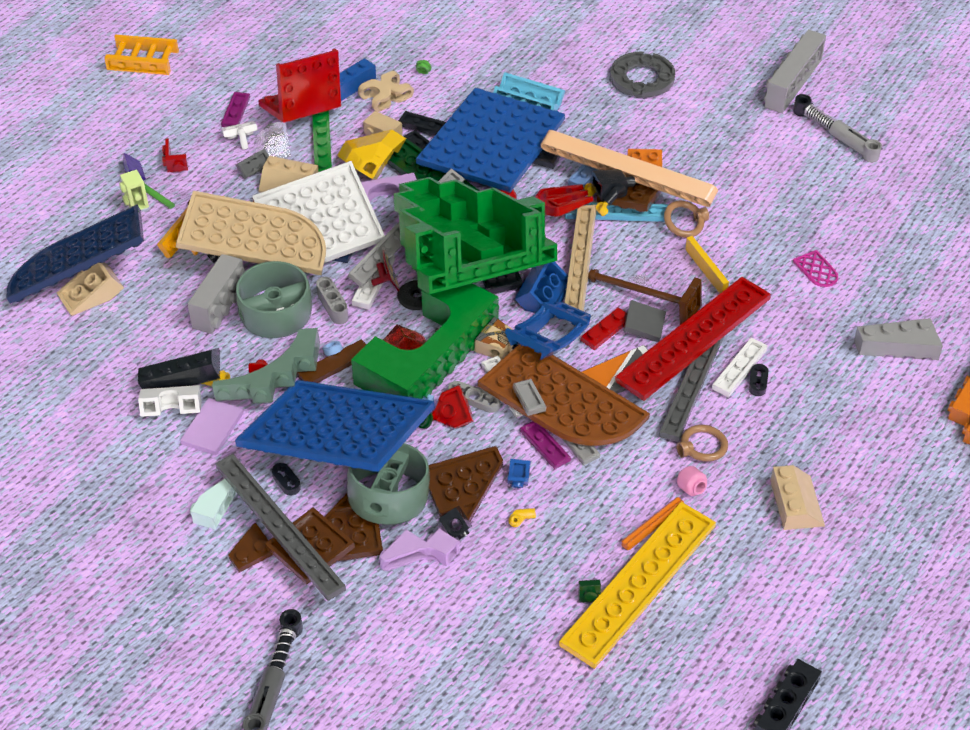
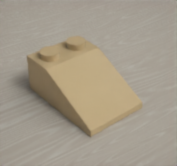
[57,262,124,316]

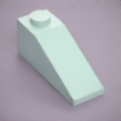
[190,479,237,530]

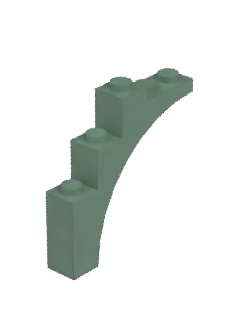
[212,328,320,404]

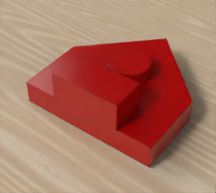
[432,385,474,429]

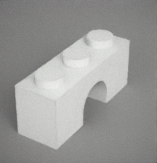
[138,385,202,417]

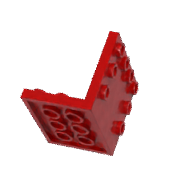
[258,49,341,123]

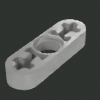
[448,381,500,413]

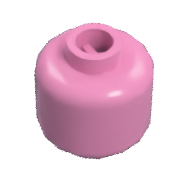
[677,466,707,496]

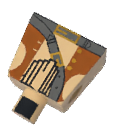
[474,317,518,360]

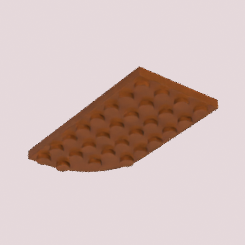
[478,344,650,446]

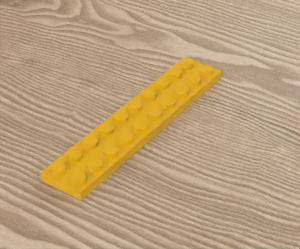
[559,502,716,669]

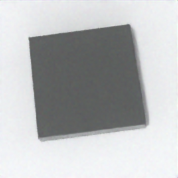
[623,300,666,342]

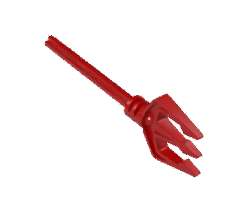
[535,184,594,217]

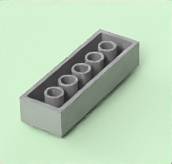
[764,29,826,114]

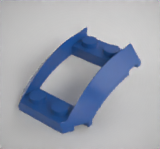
[505,302,591,359]

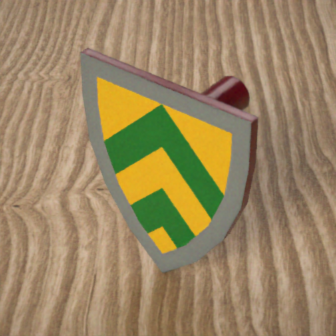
[371,250,400,291]

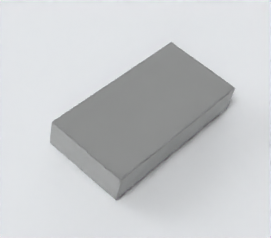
[513,379,546,416]

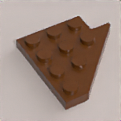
[429,446,503,522]
[324,493,383,561]

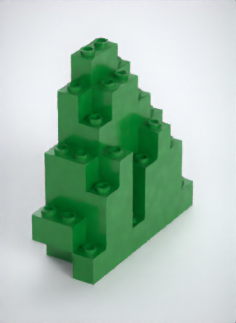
[394,177,558,295]

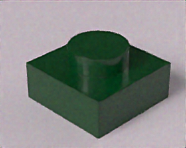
[578,579,601,603]

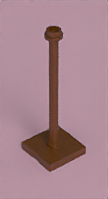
[588,269,702,325]

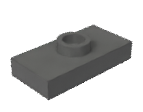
[235,148,269,179]

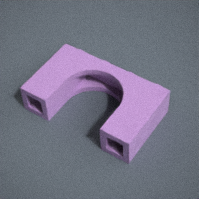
[361,173,416,202]

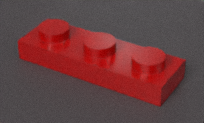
[581,307,627,350]

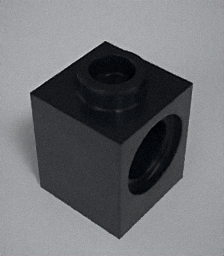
[438,506,472,540]

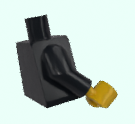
[584,169,635,216]

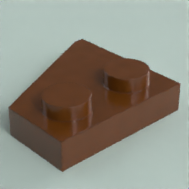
[228,523,273,573]

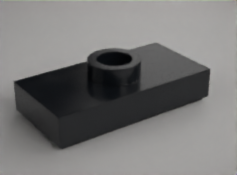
[483,271,523,294]

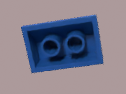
[340,58,376,101]
[515,262,568,318]

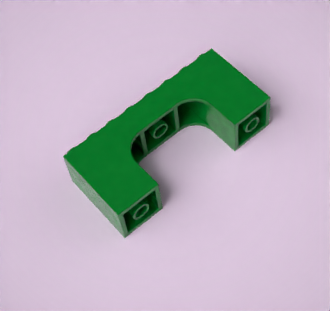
[351,283,499,399]

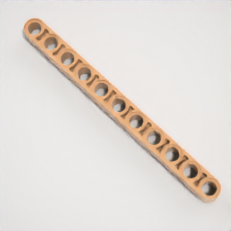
[540,130,718,207]

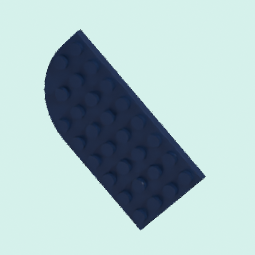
[6,204,144,304]

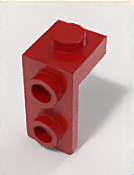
[162,138,188,172]

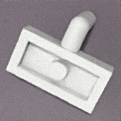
[221,121,257,149]

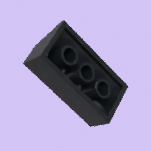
[138,348,220,389]

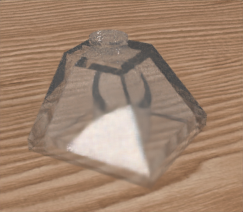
[253,122,291,159]

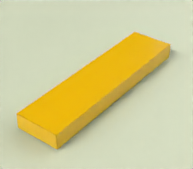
[685,236,729,293]

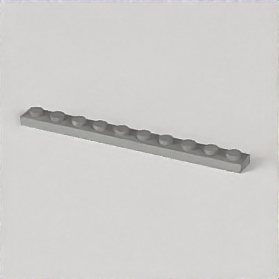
[347,168,465,288]

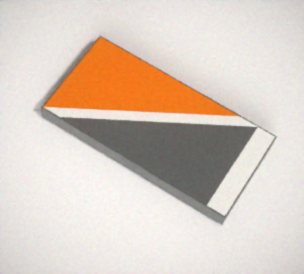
[582,345,648,394]

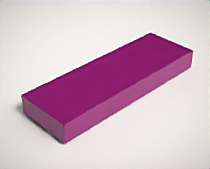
[221,92,250,127]
[520,421,571,470]

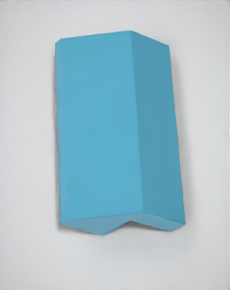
[493,72,565,111]

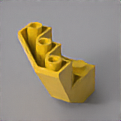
[337,129,407,180]

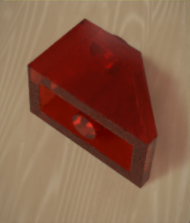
[383,324,426,350]

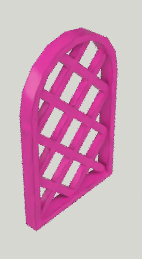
[793,250,838,287]

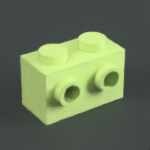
[119,170,149,210]

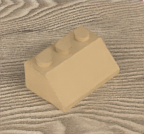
[259,156,319,193]
[770,465,825,530]

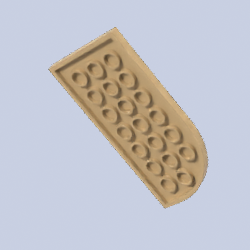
[176,191,326,275]

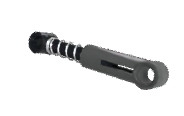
[243,609,303,730]

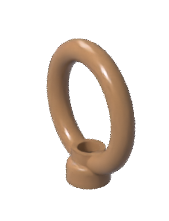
[664,200,709,238]
[676,425,728,462]

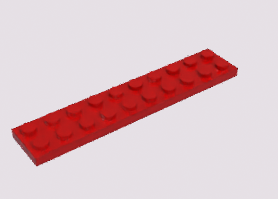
[615,277,771,401]

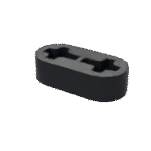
[749,364,769,396]
[272,463,301,496]

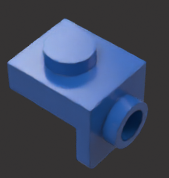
[507,459,531,488]

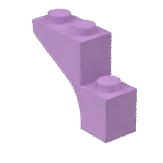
[379,528,459,571]

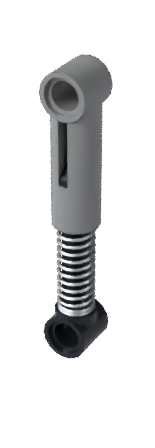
[793,94,882,163]

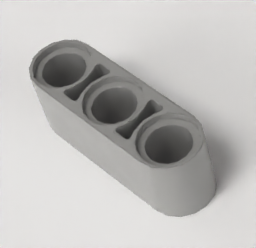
[316,277,348,324]

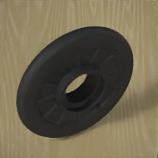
[397,280,422,310]

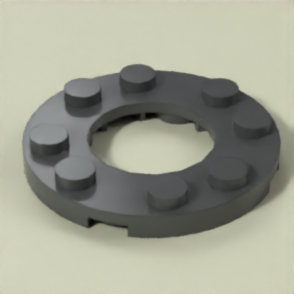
[610,51,675,97]

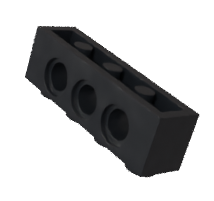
[753,659,822,730]

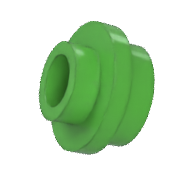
[416,60,432,74]

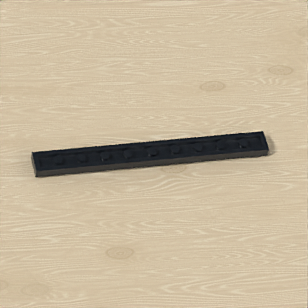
[398,111,560,169]

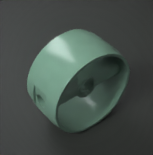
[236,261,312,338]
[347,443,430,525]

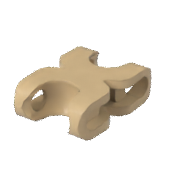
[358,71,414,112]

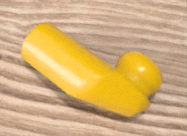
[508,508,536,527]

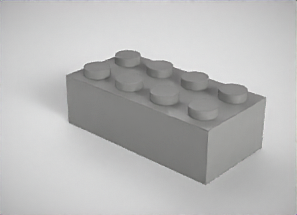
[187,254,245,334]

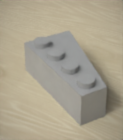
[854,318,943,360]

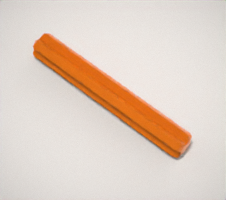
[621,497,684,551]

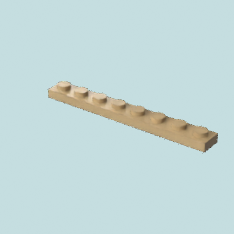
[565,205,596,311]

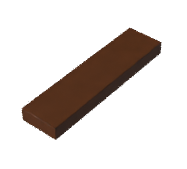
[297,339,366,383]

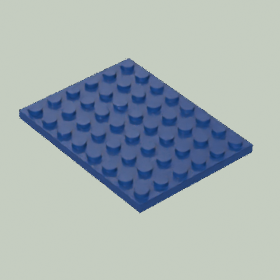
[416,88,565,193]
[235,380,435,472]

